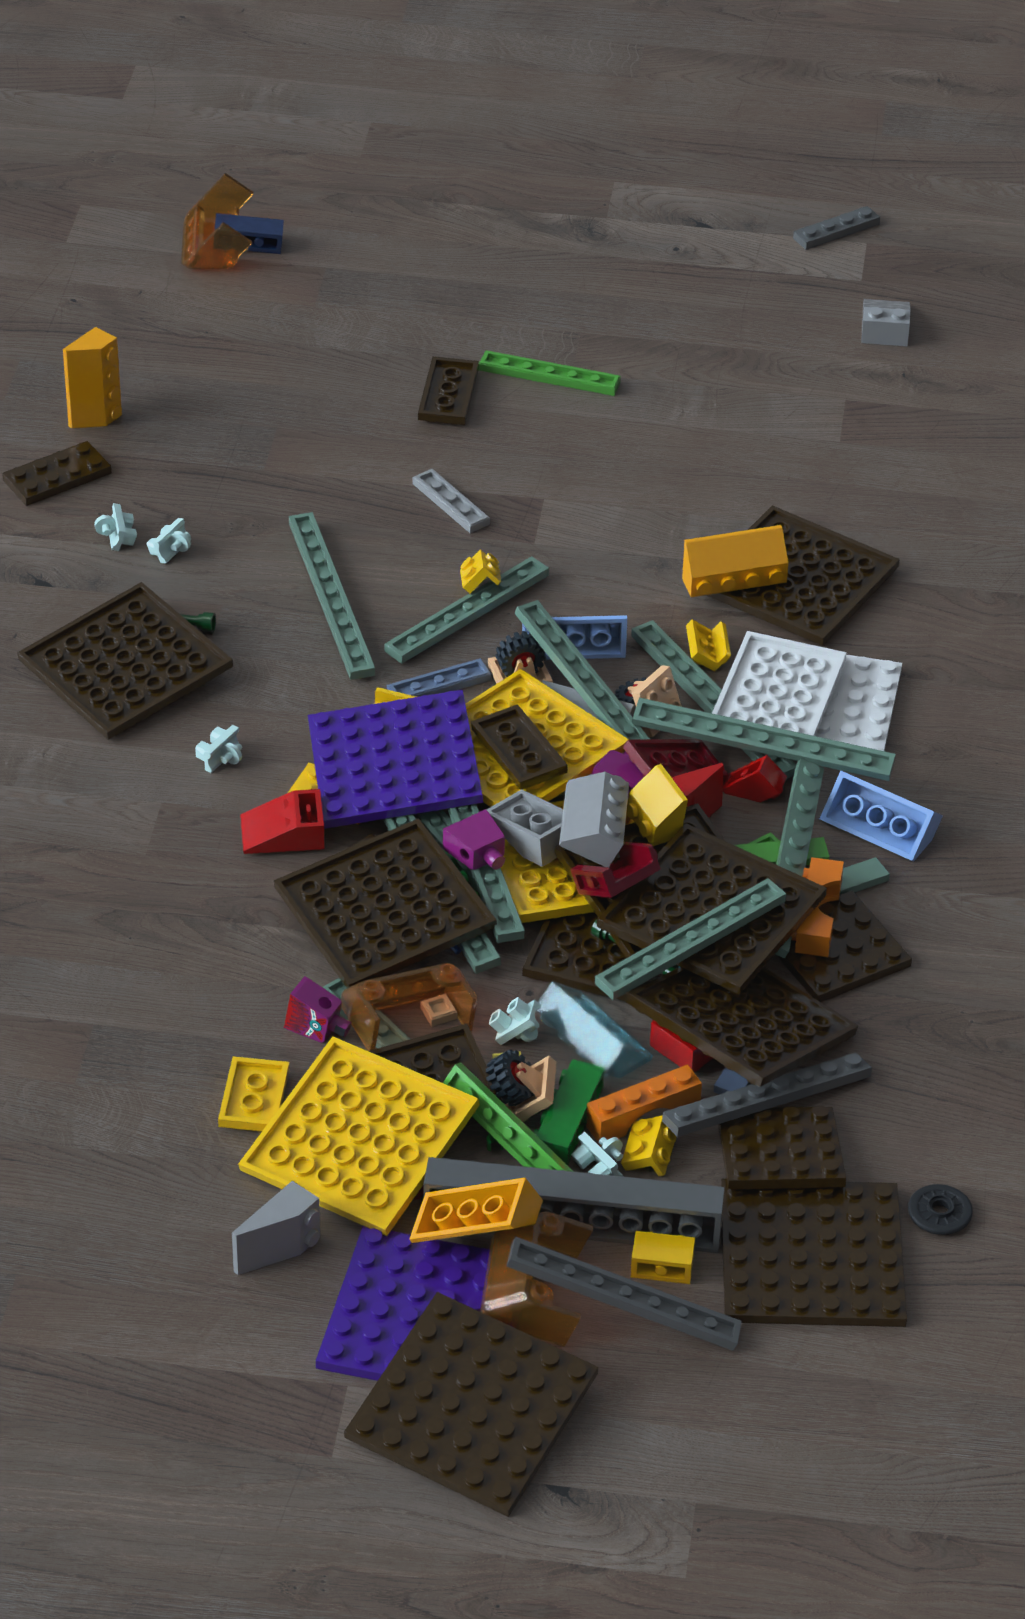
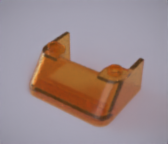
[181,173,254,269]
[341,963,478,1051]
[480,1212,593,1347]

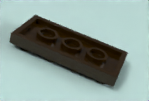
[418,356,479,425]
[2,441,112,506]
[471,704,568,790]

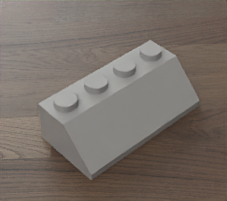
[559,772,629,867]

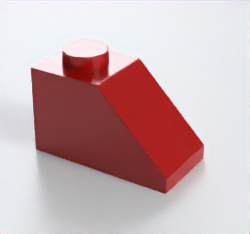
[723,755,787,803]

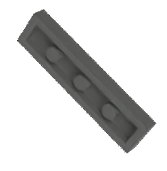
[793,206,880,250]

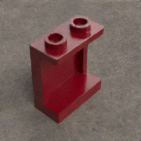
[570,842,661,898]

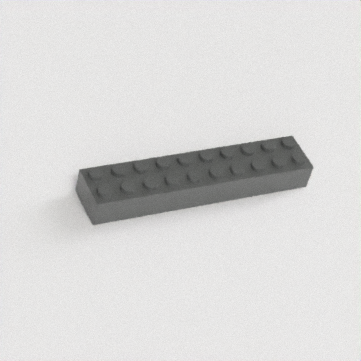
[424,1157,724,1253]

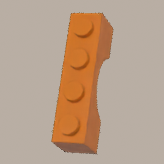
[791,857,844,957]
[586,1064,702,1146]

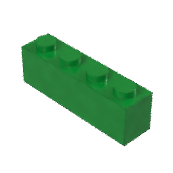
[533,1059,605,1166]

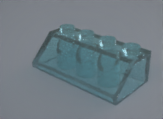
[536,981,654,1078]

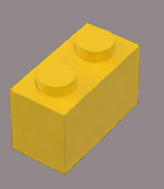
[631,1231,695,1284]

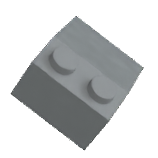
[861,299,910,346]
[487,789,563,867]
[232,1181,320,1275]

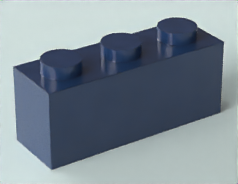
[213,213,284,254]

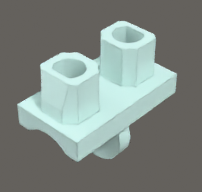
[95,503,137,551]
[147,518,191,564]
[195,725,242,773]
[489,997,541,1045]
[571,1132,623,1176]

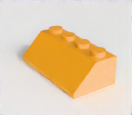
[63,327,122,428]
[682,525,788,597]
[409,1177,543,1243]

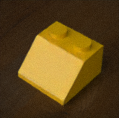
[626,764,688,846]

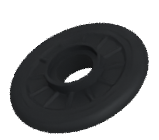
[908,1184,973,1235]

